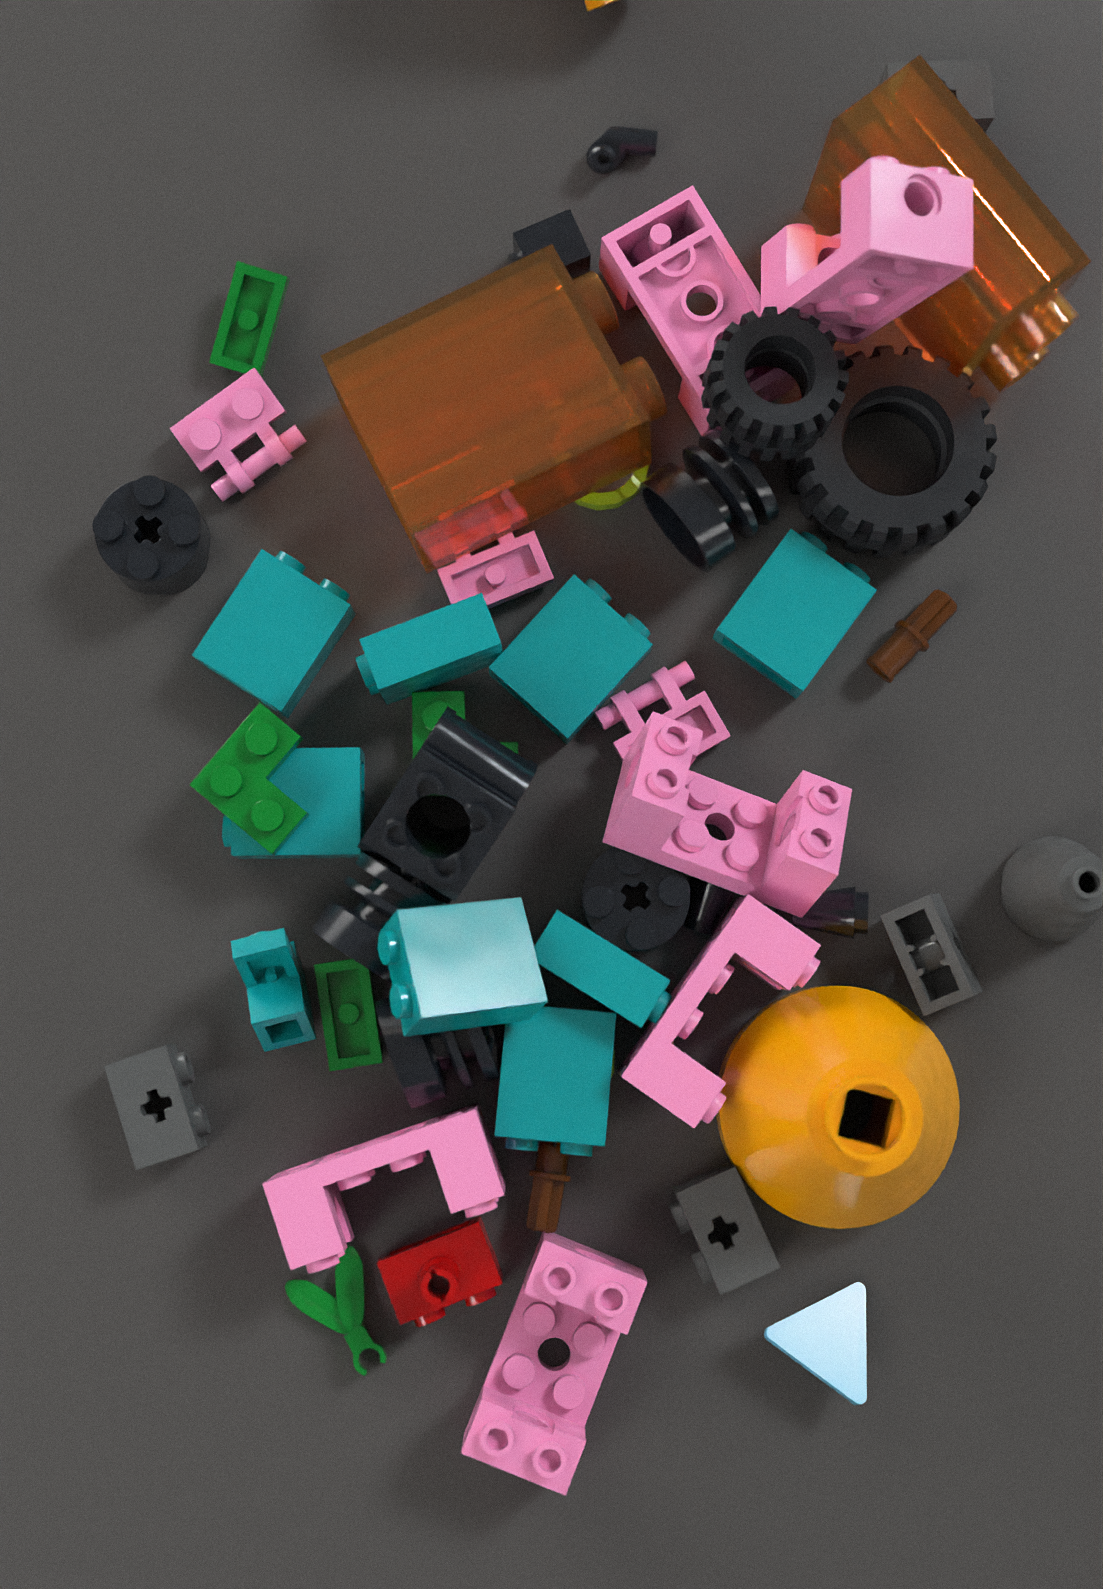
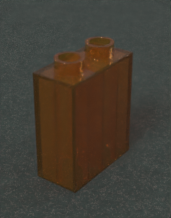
[802,55,1092,393]
[321,244,667,573]

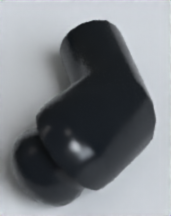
[586,126,658,174]

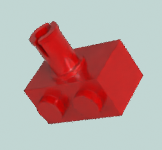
[376,1215,504,1327]

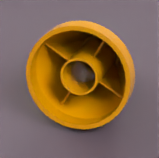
[716,986,960,1229]

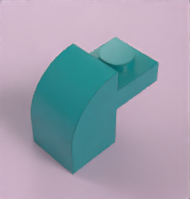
[231,928,317,1052]

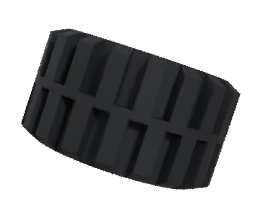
[701,306,849,461]

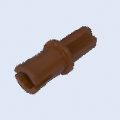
[866,589,958,683]
[526,1141,571,1233]

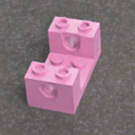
[761,156,973,345]
[599,185,796,436]
[602,711,852,918]
[617,894,821,1129]
[262,1102,506,1274]
[461,1232,647,1496]

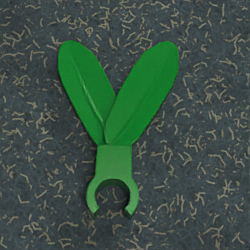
[285,1245,387,1376]

